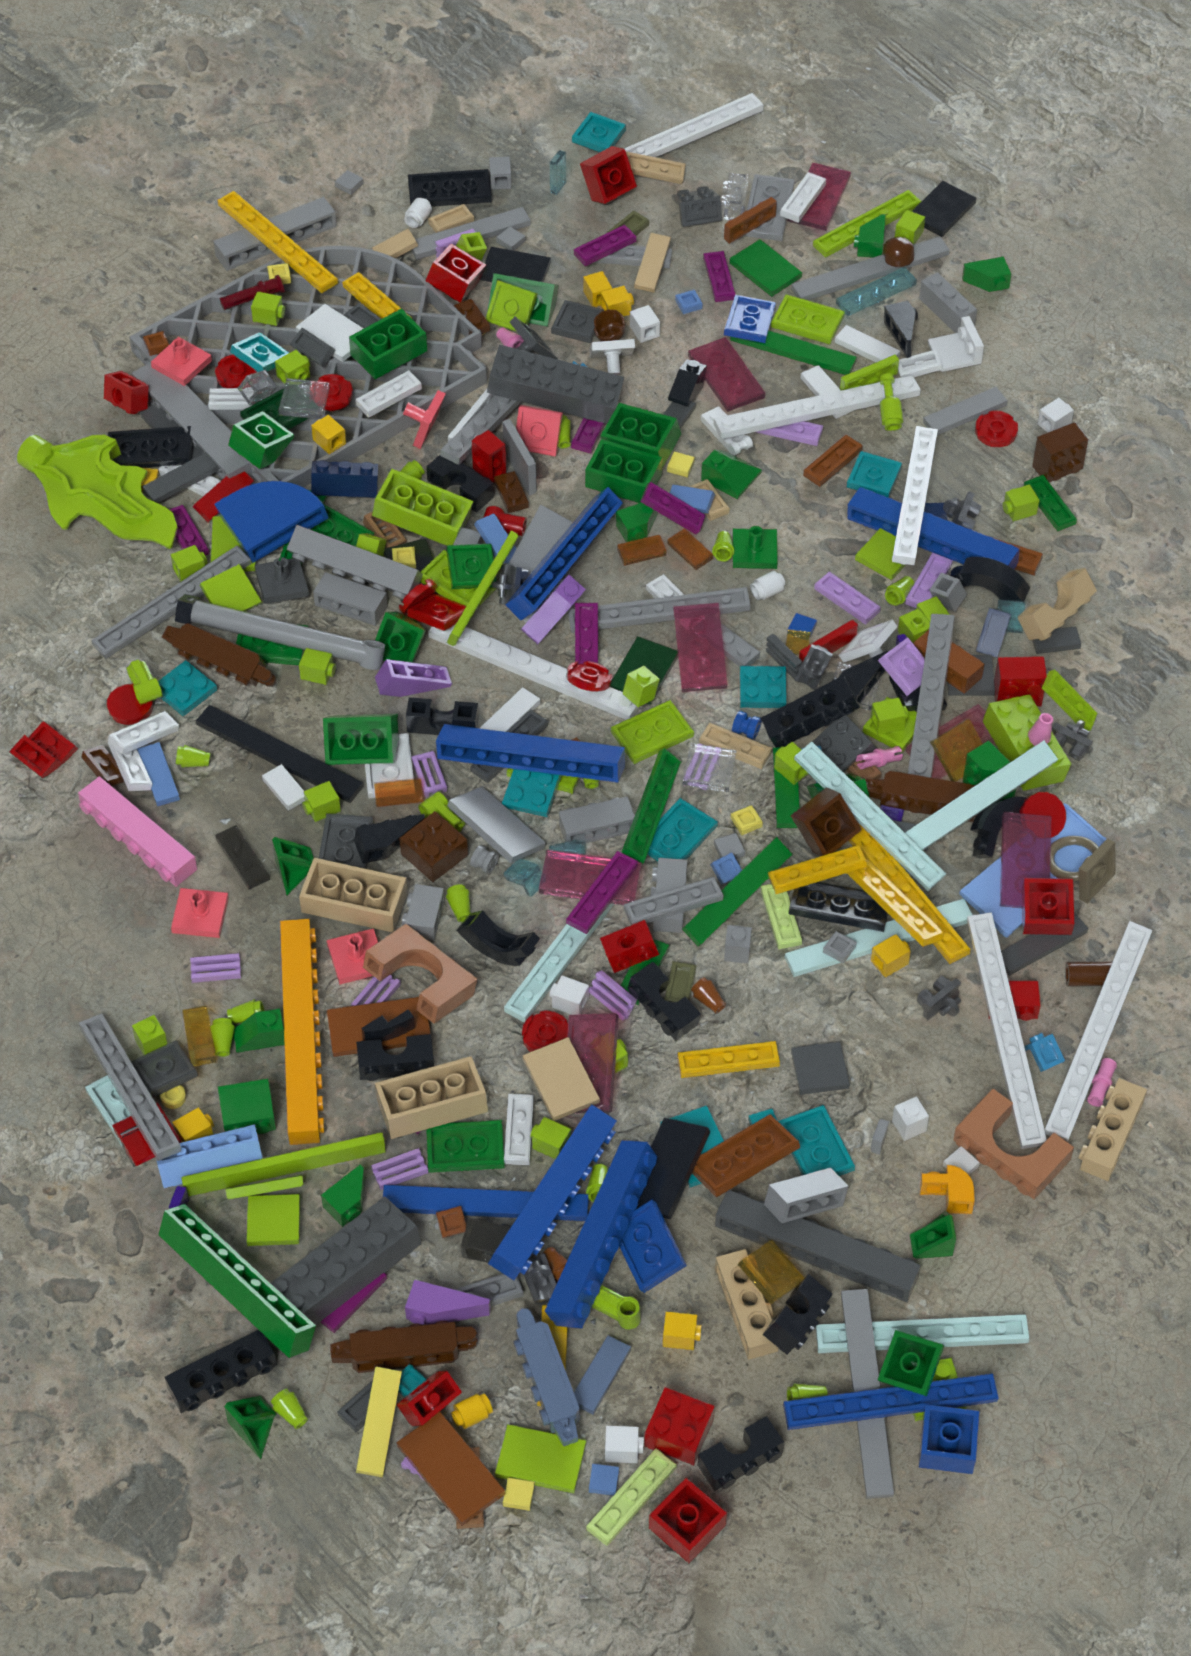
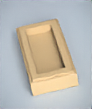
[428,204,474,233]
[372,229,418,258]
[690,479,730,521]

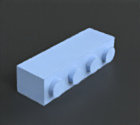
[156,1124,263,1188]

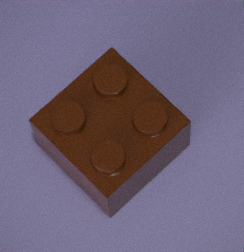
[1032,422,1089,482]
[791,787,862,856]
[400,811,468,882]

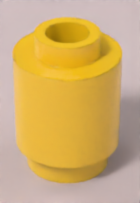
[451,1393,493,1429]

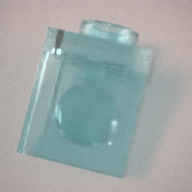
[503,859,546,897]

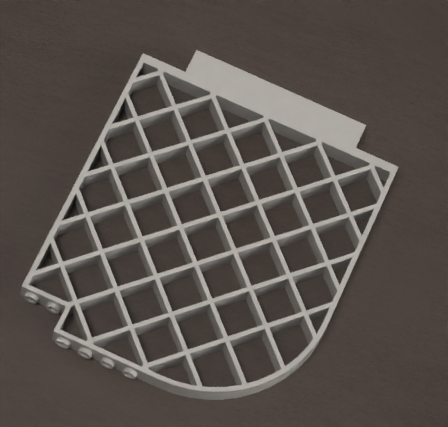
[129,246,487,488]

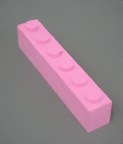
[78,776,197,887]

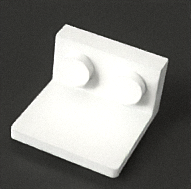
[928,316,984,372]

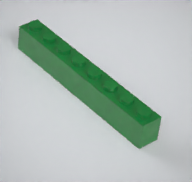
[158,1204,316,1358]

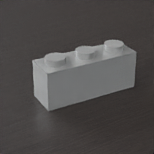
[919,272,977,333]
[313,572,387,626]
[559,796,635,848]
[651,858,687,933]
[764,1168,848,1223]

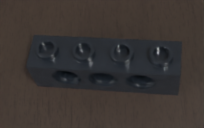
[761,675,860,747]
[164,1330,277,1414]

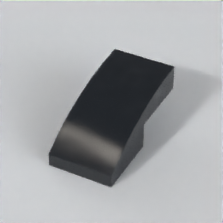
[361,1010,415,1042]

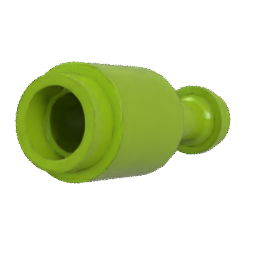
[880,373,903,431]

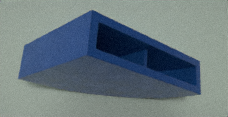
[214,481,329,563]

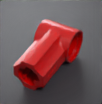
[483,506,527,536]

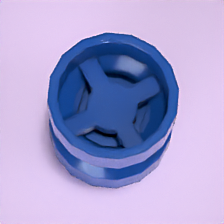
[732,711,762,740]

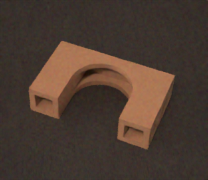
[363,924,477,1024]
[954,1089,1074,1200]

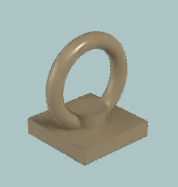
[1045,836,1116,904]

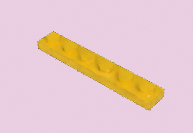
[847,858,944,947]

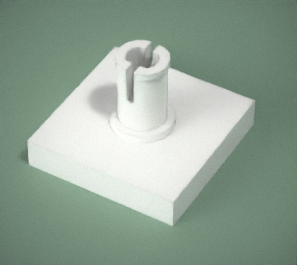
[589,339,635,375]
[839,619,897,663]

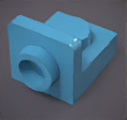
[1024,1033,1065,1072]

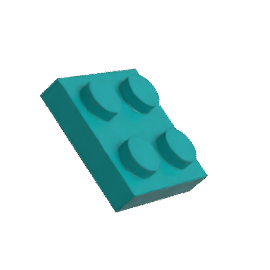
[572,112,626,152]
[230,332,289,374]
[847,451,902,498]
[158,660,217,717]
[740,666,787,708]
[502,769,561,818]

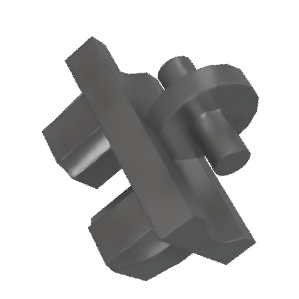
[943,491,982,529]
[492,563,529,605]
[795,644,833,690]
[1052,720,1093,761]
[917,975,961,1020]
[524,1254,557,1305]

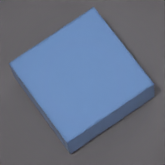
[675,290,703,314]
[710,853,742,885]
[589,1464,619,1496]

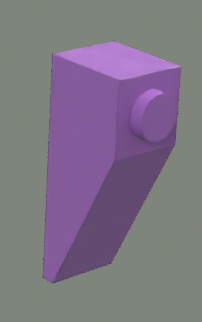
[521,575,586,645]
[375,659,452,697]
[405,1280,491,1325]

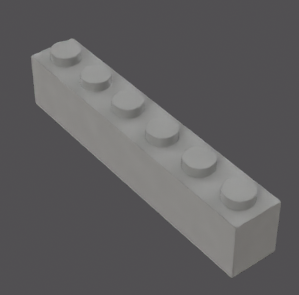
[214,197,337,271]
[287,525,423,600]

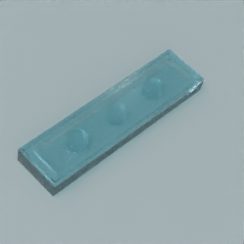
[836,267,917,316]

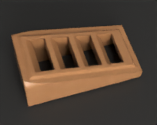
[363,511,407,548]

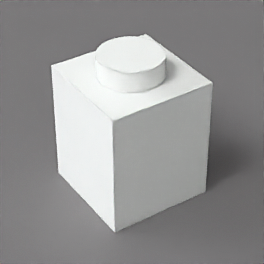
[630,305,660,343]
[1038,398,1074,433]
[549,976,589,1017]
[892,1096,929,1141]
[605,1426,644,1463]

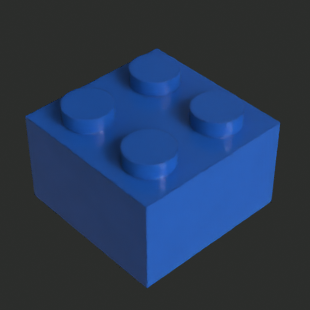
[918,1404,979,1474]

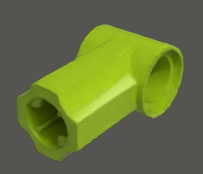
[126,660,162,705]
[418,791,465,832]
[592,1285,641,1330]

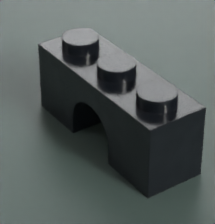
[426,454,494,513]
[406,697,479,735]
[627,962,701,1041]
[356,1034,434,1081]
[762,1274,833,1355]
[697,1416,784,1492]

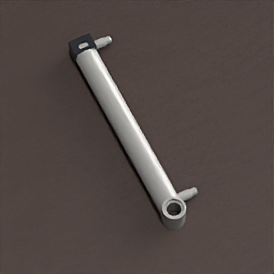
[175,594,385,670]

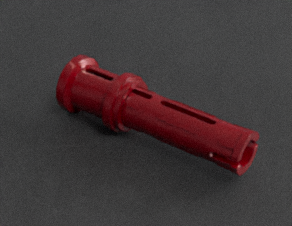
[219,275,285,311]

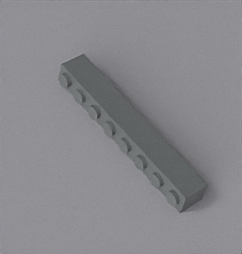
[715,1190,921,1303]

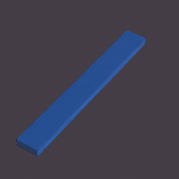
[383,1185,589,1221]
[783,1373,999,1430]

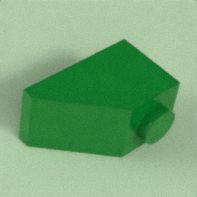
[854,214,886,258]
[962,256,1011,292]
[616,502,658,544]
[234,1009,285,1053]
[321,1164,365,1227]

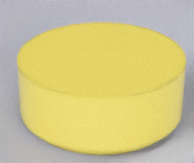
[160,1085,186,1109]

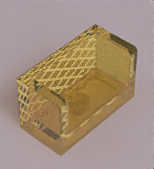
[182,1006,217,1066]

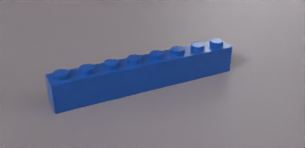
[505,487,623,621]
[847,487,1020,569]
[436,724,625,783]
[488,1104,617,1280]
[545,1140,658,1329]

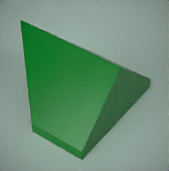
[272,837,314,896]
[910,1211,956,1259]
[224,1396,277,1460]

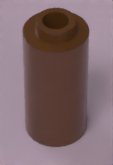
[1065,961,1113,987]

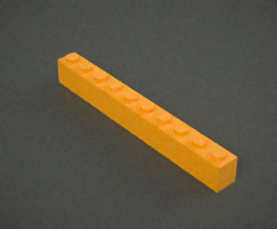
[280,919,324,1145]

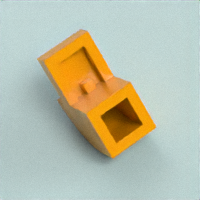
[920,1165,975,1214]

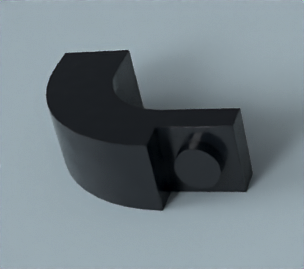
[950,557,1030,607]
[970,797,1027,859]
[456,910,540,966]

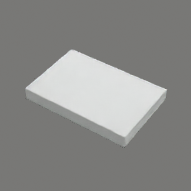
[296,304,363,362]
[365,733,415,798]

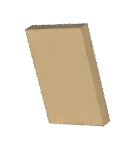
[523,1037,600,1121]

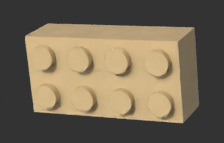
[299,858,408,933]
[375,1056,488,1139]

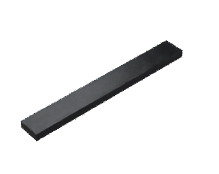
[196,705,363,803]

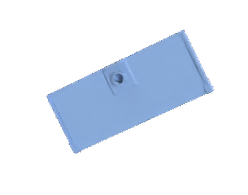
[959,803,1106,938]

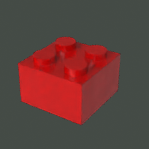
[580,146,637,204]
[425,243,486,302]
[994,656,1047,707]
[1022,878,1075,935]
[644,1387,715,1466]
[649,1478,727,1563]

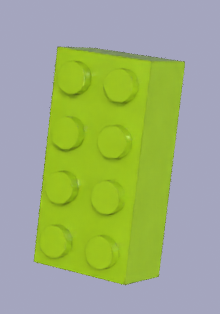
[372,469,473,546]
[983,694,1071,791]

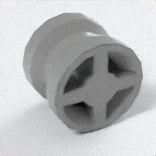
[470,845,499,874]

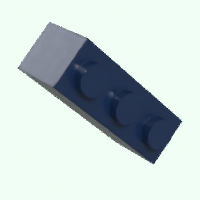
[311,460,378,498]

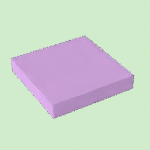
[878,637,925,696]

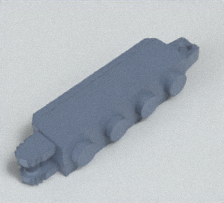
[513,1308,580,1446]

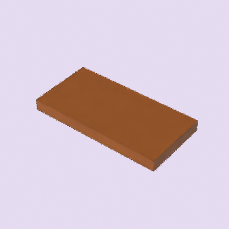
[327,997,430,1057]
[692,1114,800,1198]
[396,1412,505,1526]

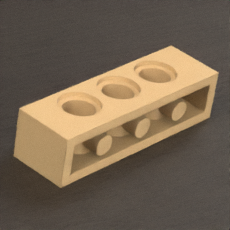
[1078,1078,1147,1181]
[715,1249,778,1360]

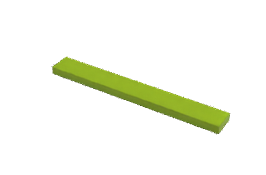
[181,1132,386,1197]

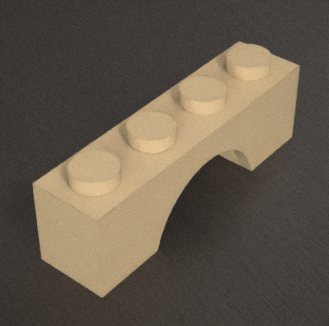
[1017,568,1097,641]

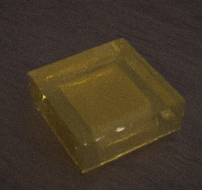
[786,630,811,655]

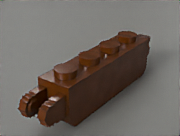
[162,623,277,687]
[866,771,977,822]
[330,1321,478,1373]

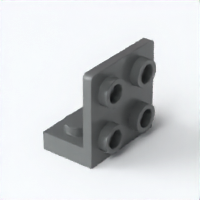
[672,186,722,227]
[812,715,878,773]

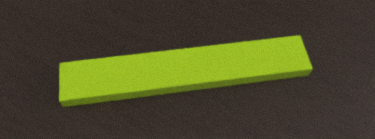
[813,190,922,258]
[446,531,518,646]

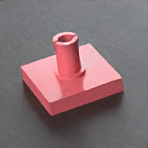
[151,337,212,386]
[403,390,446,449]
[516,405,563,456]
[171,888,229,938]
[327,928,378,985]

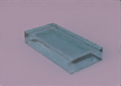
[550,150,566,195]

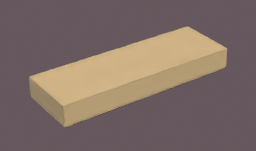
[626,151,686,184]
[634,233,671,293]
[699,722,772,769]

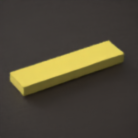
[356,1367,402,1477]

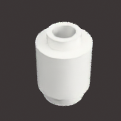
[404,198,432,228]
[750,571,785,600]

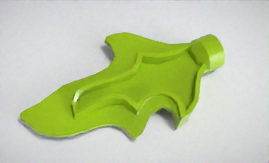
[17,435,178,549]

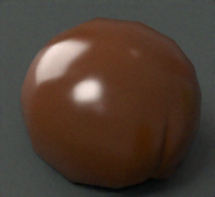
[883,236,914,267]
[594,309,626,341]

